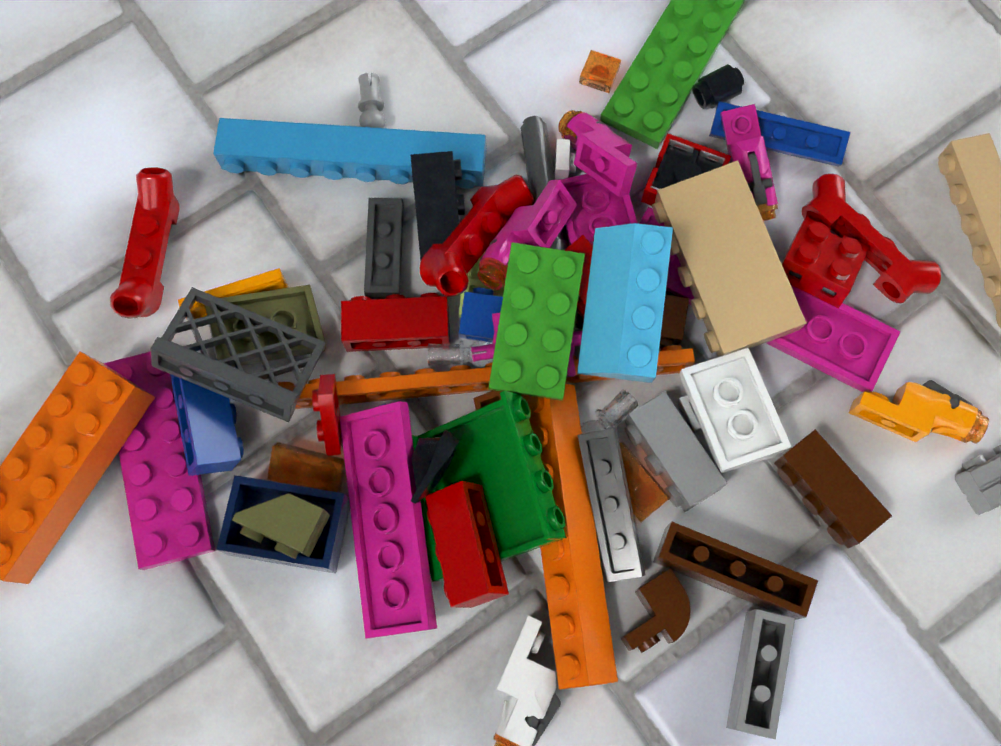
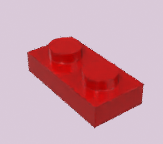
[312,374,342,456]

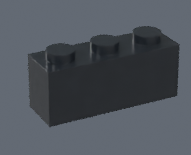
[410,151,465,260]

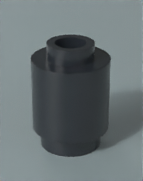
[692,64,744,109]

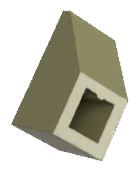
[232,493,330,559]

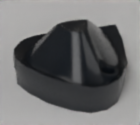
[410,429,460,504]

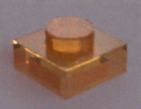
[579,50,621,94]

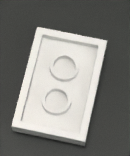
[679,347,792,473]

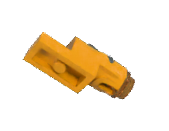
[848,380,989,444]

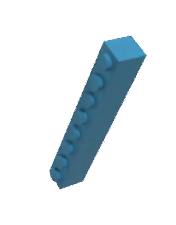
[213,118,486,189]

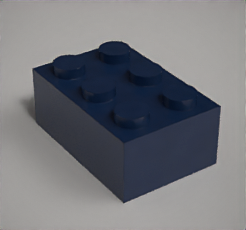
[216,475,350,574]

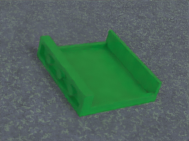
[412,391,566,582]

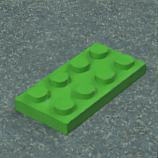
[489,242,585,401]

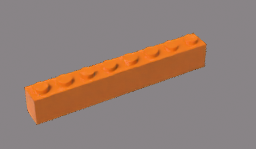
[522,384,618,690]

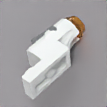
[493,616,561,746]

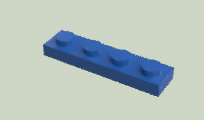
[709,101,851,167]

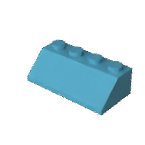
[577,223,673,383]

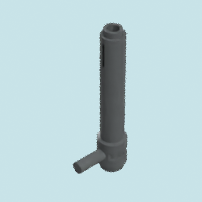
[520,116,569,250]

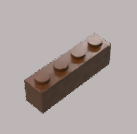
[653,521,818,620]

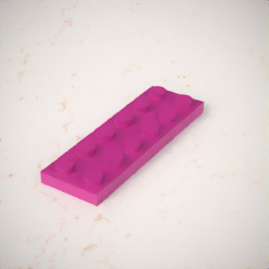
[104,351,215,570]
[339,401,437,639]

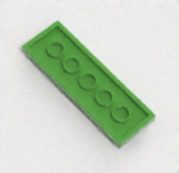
[600,0,745,150]

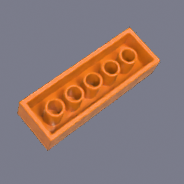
[0,351,155,584]

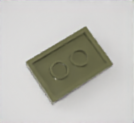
[205,284,326,367]

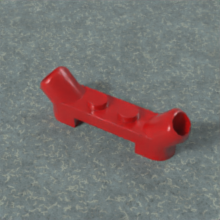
[110,167,179,319]
[801,174,941,303]
[419,175,534,297]

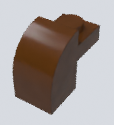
[621,568,691,653]

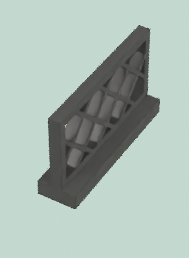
[150,287,326,422]

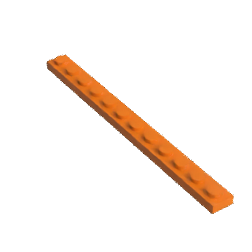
[277,345,695,409]

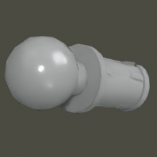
[358,73,385,128]

